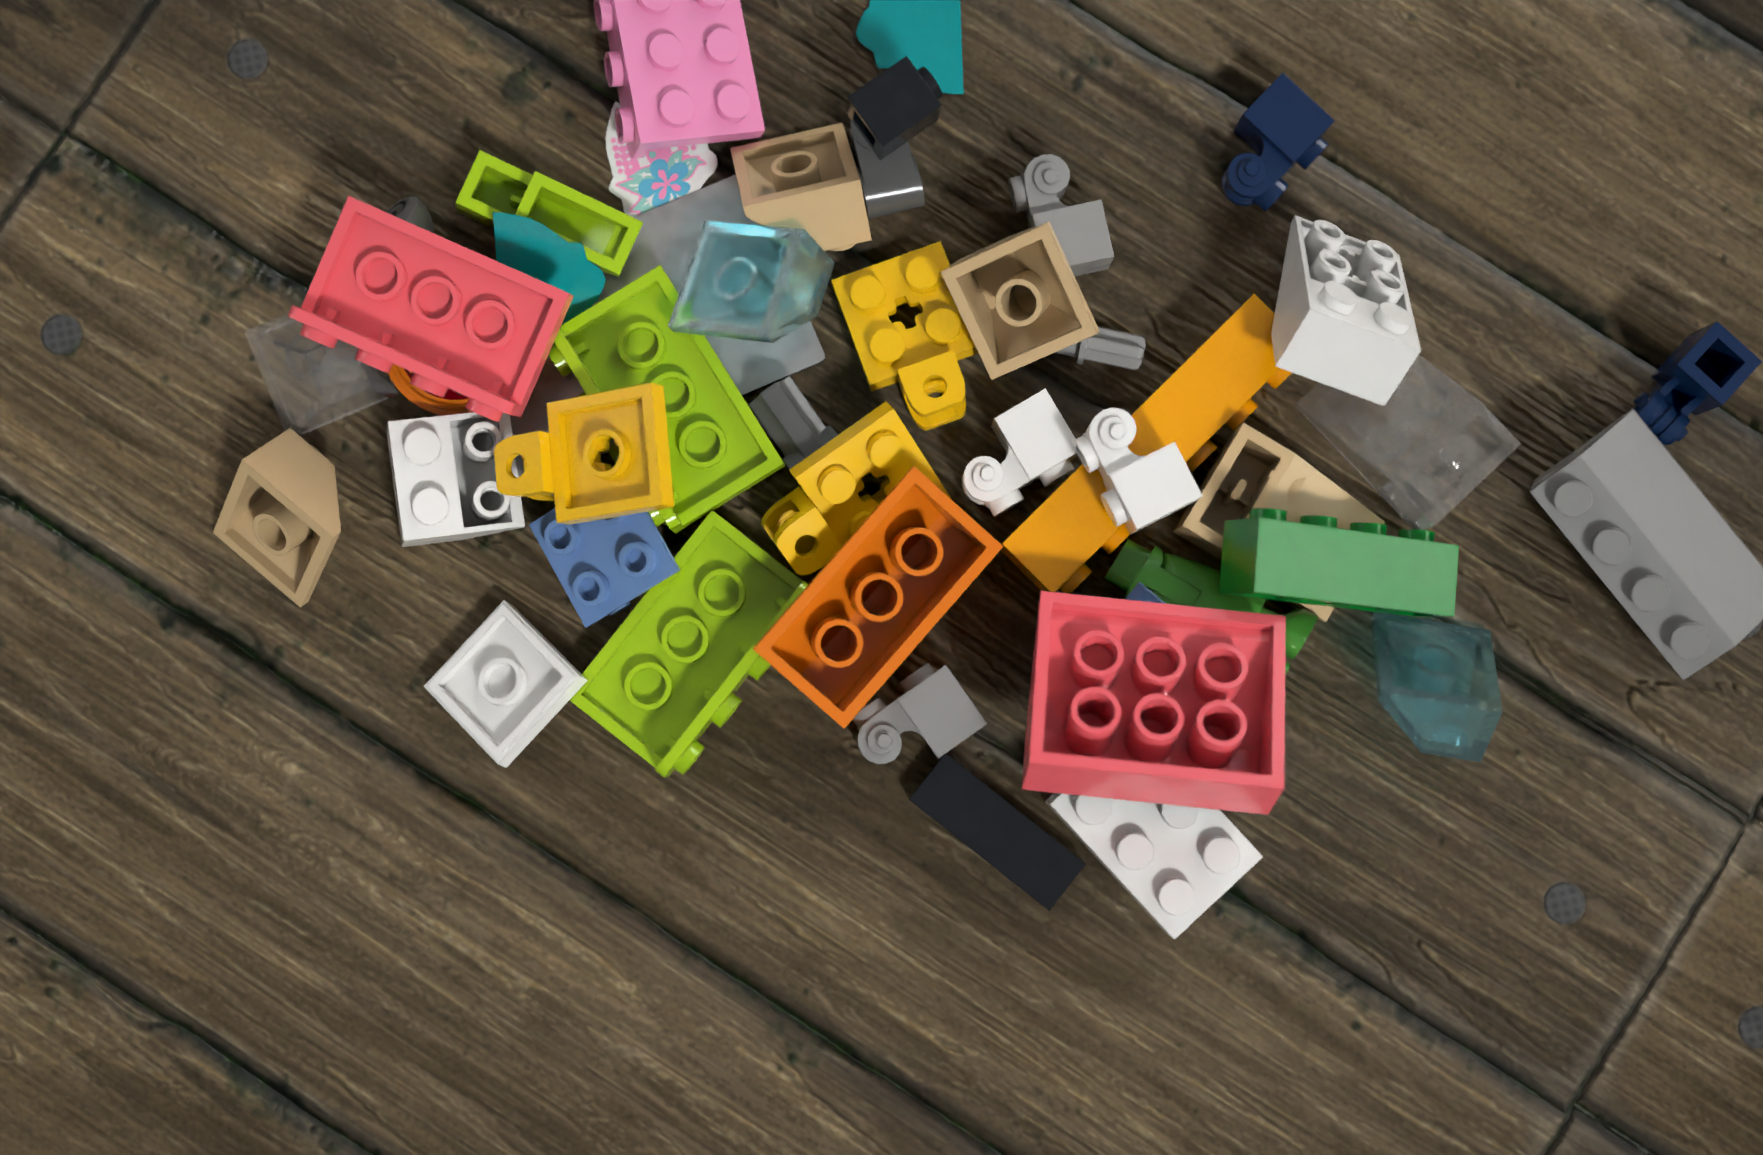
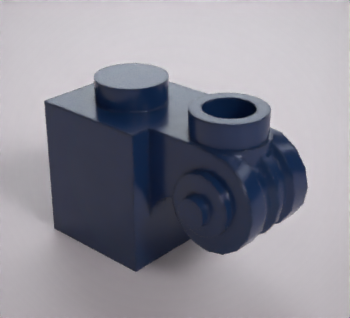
[1221,73,1335,212]
[1631,321,1762,446]

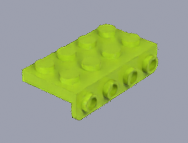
[549,265,785,534]
[570,510,808,778]

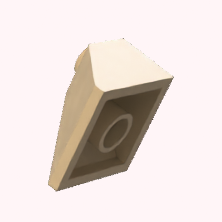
[730,122,872,253]
[941,221,1100,380]
[213,428,341,608]

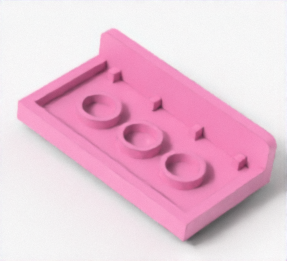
[594,0,765,159]

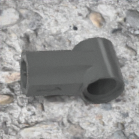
[749,376,838,488]

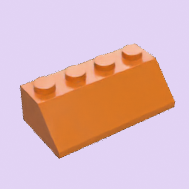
[752,466,1004,729]

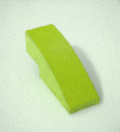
[455,150,643,277]

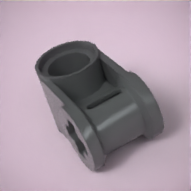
[849,120,925,219]

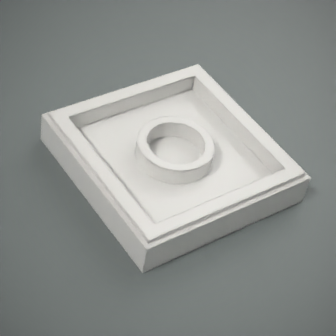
[423,600,588,768]

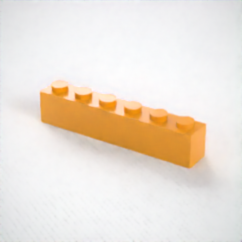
[1001,294,1292,594]

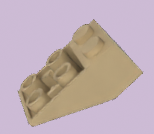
[1173,423,1385,623]

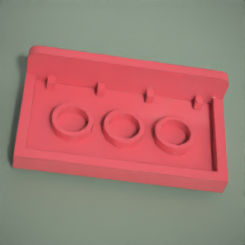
[288,196,574,422]

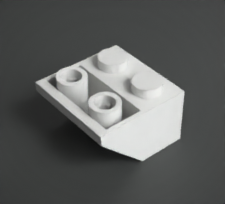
[386,412,525,547]

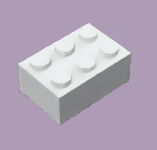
[1044,793,1263,940]

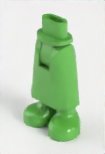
[1105,539,1318,675]

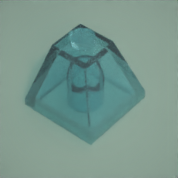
[668,221,835,343]
[1371,612,1503,762]

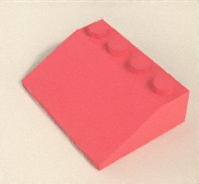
[1022,591,1286,815]

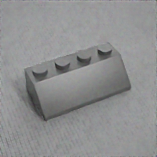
[1530,408,1763,680]

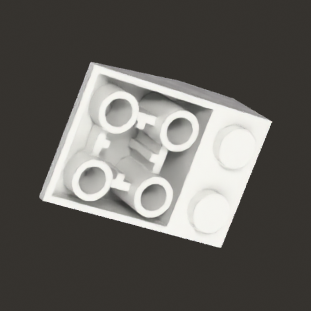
[1271,215,1421,406]

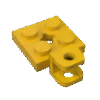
[831,241,978,431]
[494,383,674,525]
[761,401,951,576]

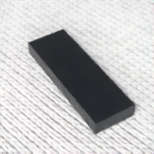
[909,754,1086,911]

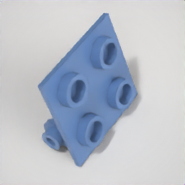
[529,508,680,628]

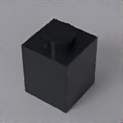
[846,56,943,160]

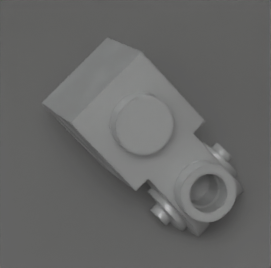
[1009,154,1114,276]
[853,663,987,764]

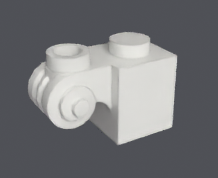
[962,388,1078,517]
[1073,408,1203,535]

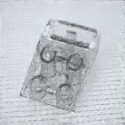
[1295,355,1521,530]

